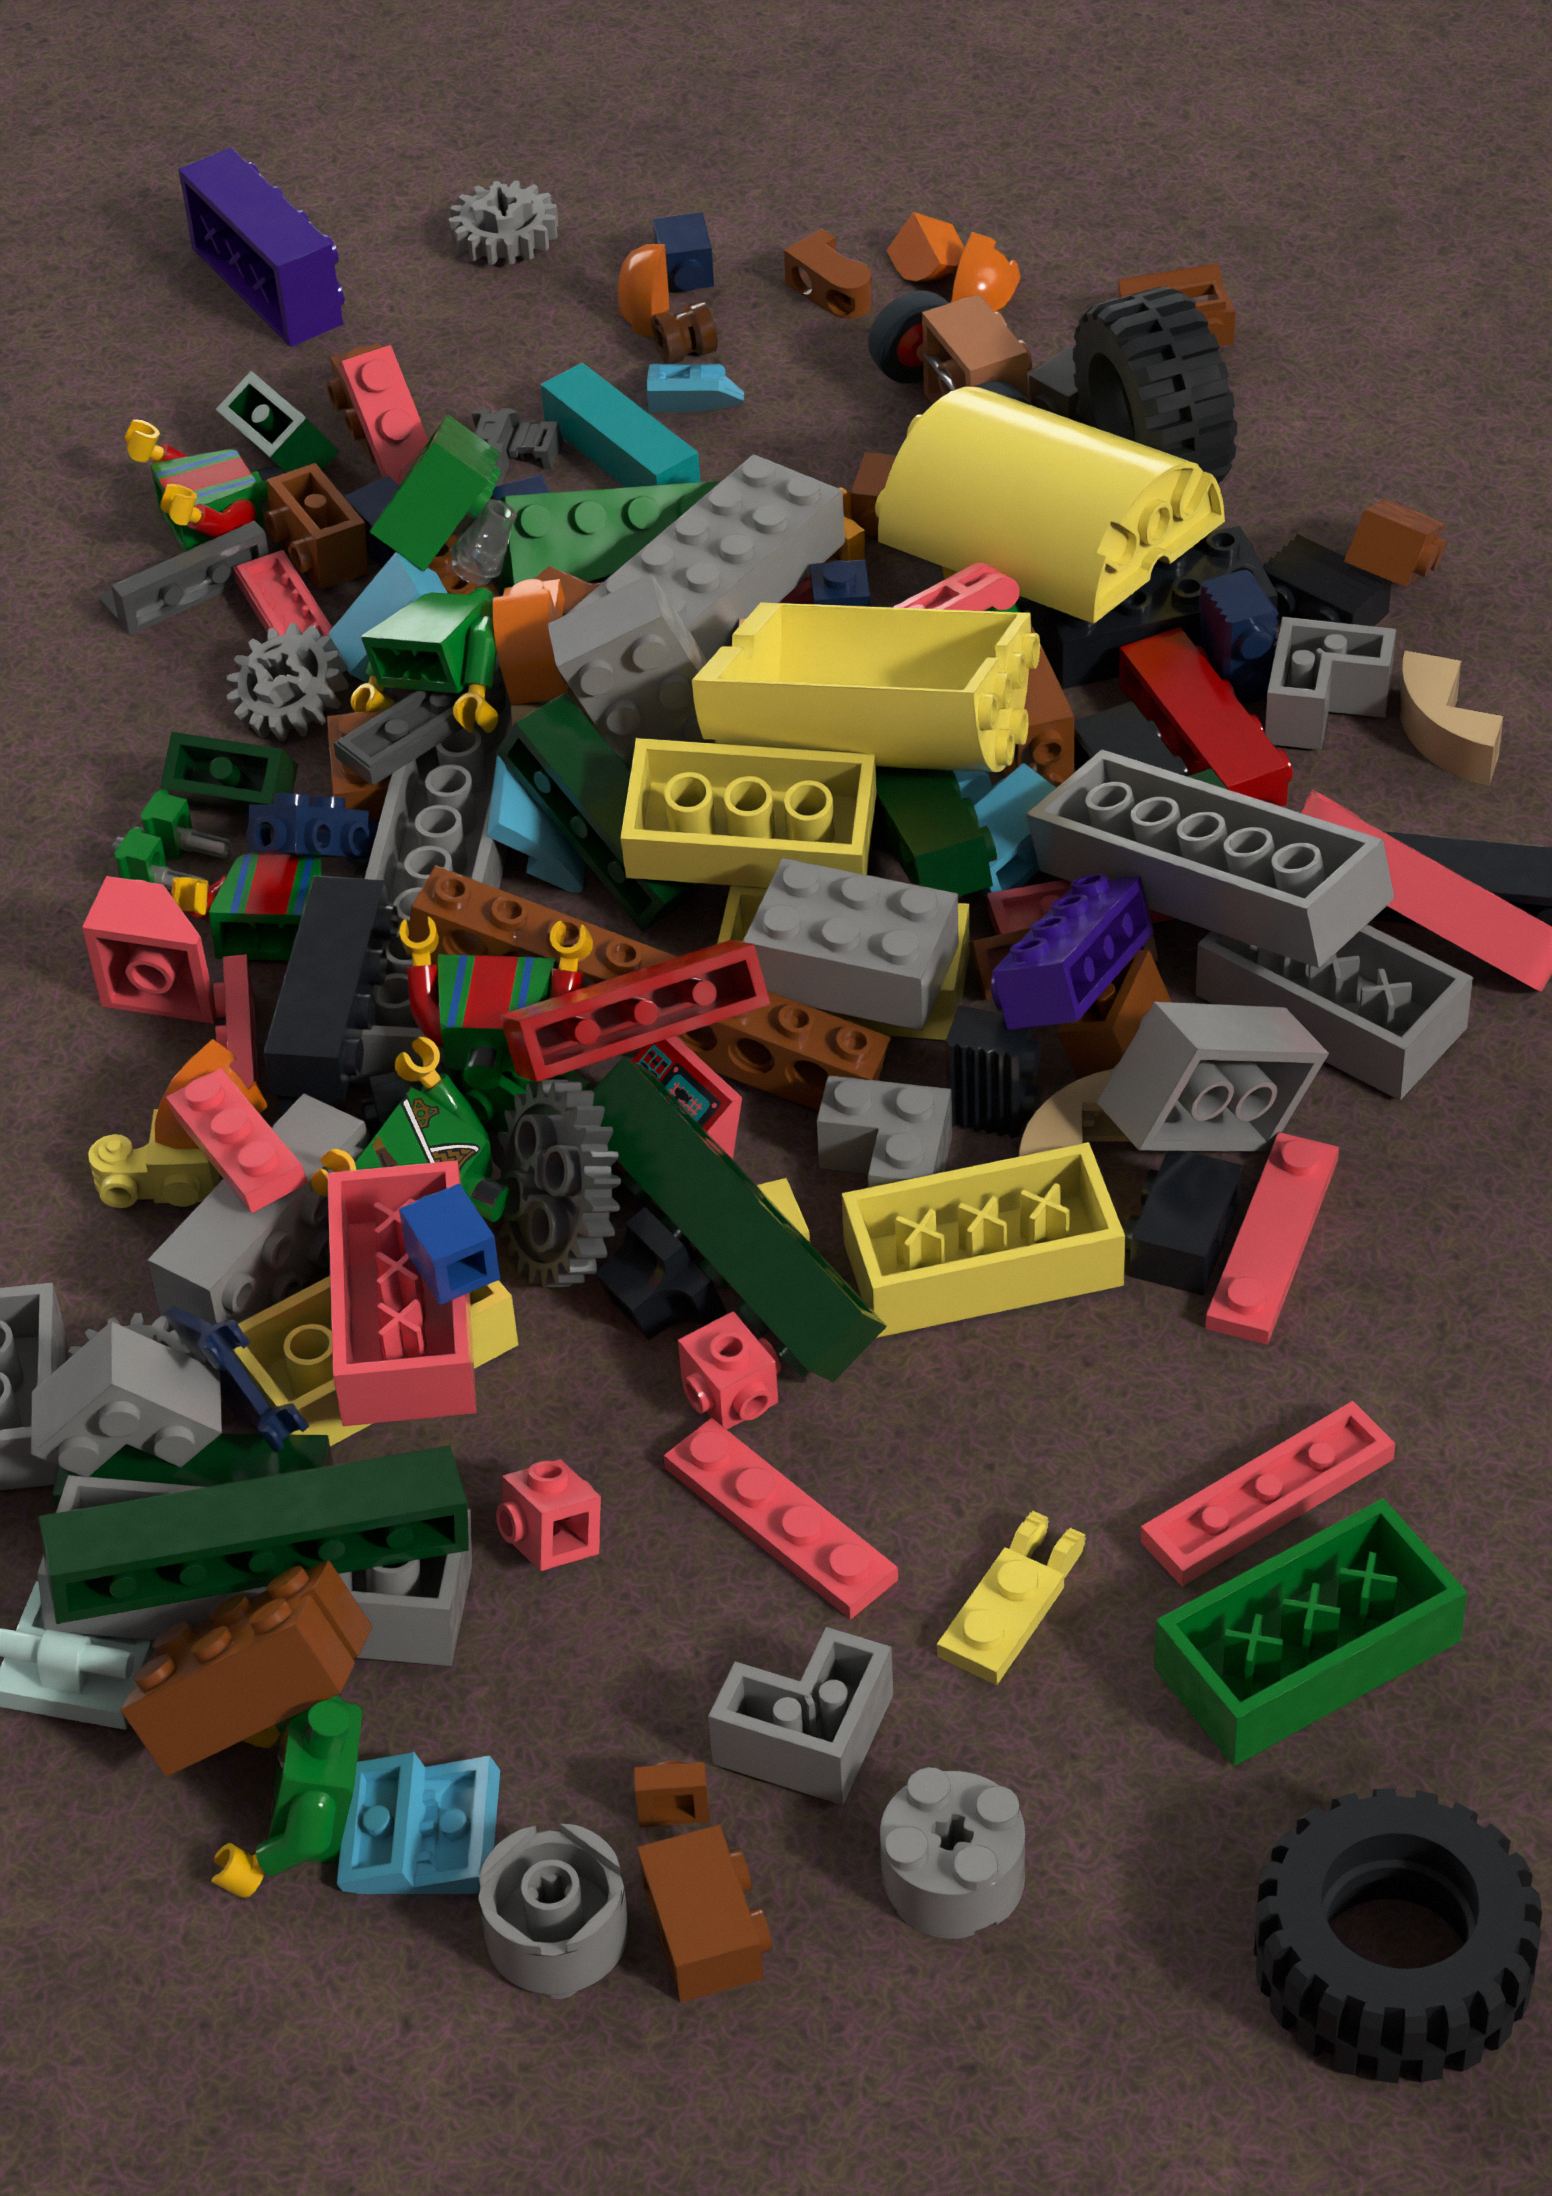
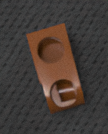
[784,228,872,319]

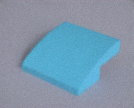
[487,755,586,893]
[337,1752,500,1894]

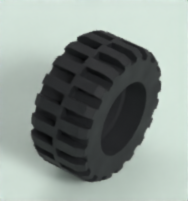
[1072,286,1237,484]
[1254,1788,1542,2083]

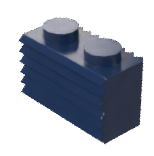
[1199,569,1279,702]

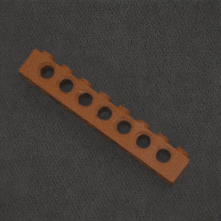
[406,865,891,1111]

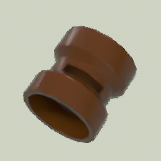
[651,302,718,364]

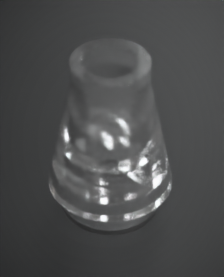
[450,500,517,585]

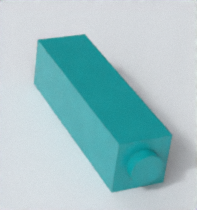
[540,362,700,488]

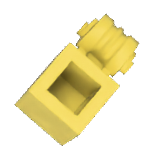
[88,1109,220,1208]

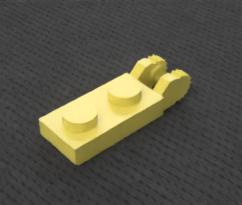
[937,1511,1086,1685]

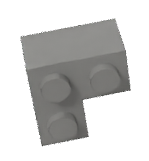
[1265,617,1396,750]
[817,1075,952,1188]
[31,1321,222,1477]
[708,1627,893,1805]

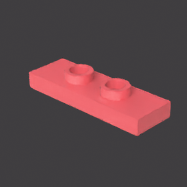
[233,550,332,668]

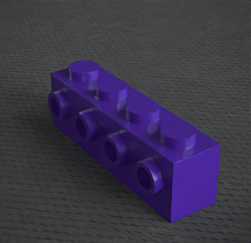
[991,874,1154,1030]

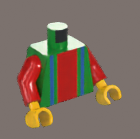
[124,419,282,552]
[171,854,322,961]
[399,917,593,1090]

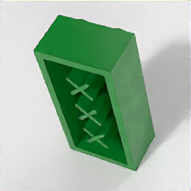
[1154,1498,1467,1766]

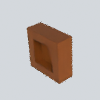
[634,1760,710,1827]

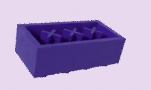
[178,147,345,347]

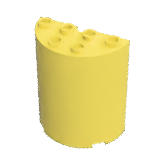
[875,387,1225,624]
[692,602,1040,772]

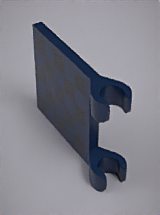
[163,1306,309,1452]

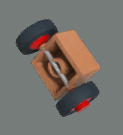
[868,291,1032,405]

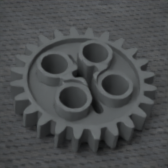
[493,1080,621,1287]

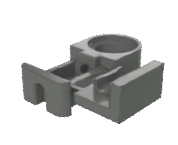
[471,408,563,486]

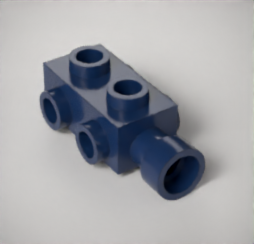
[246,793,379,865]

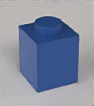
[399,1183,500,1305]

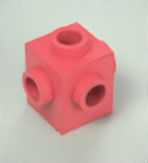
[678,1311,781,1430]
[496,1459,601,1571]

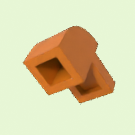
[493,579,569,706]

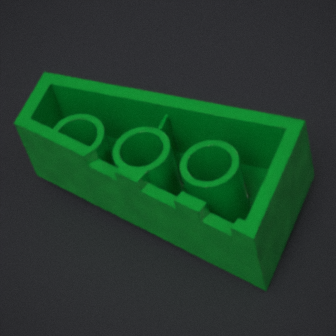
[370,414,501,571]
[490,481,718,597]

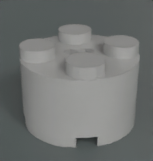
[880,1767,1025,1939]
[478,1824,630,1999]

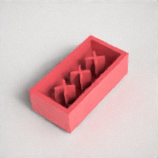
[327,1160,477,1426]

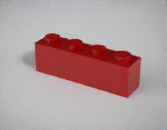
[1119,627,1293,807]
[499,940,771,1082]

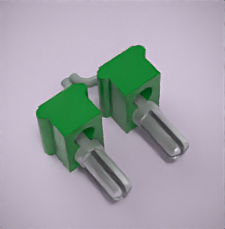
[112,789,232,891]

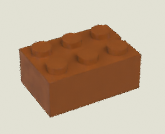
[120,1560,373,1777]

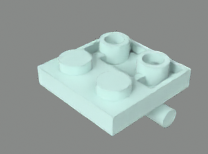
[0,1581,154,1730]

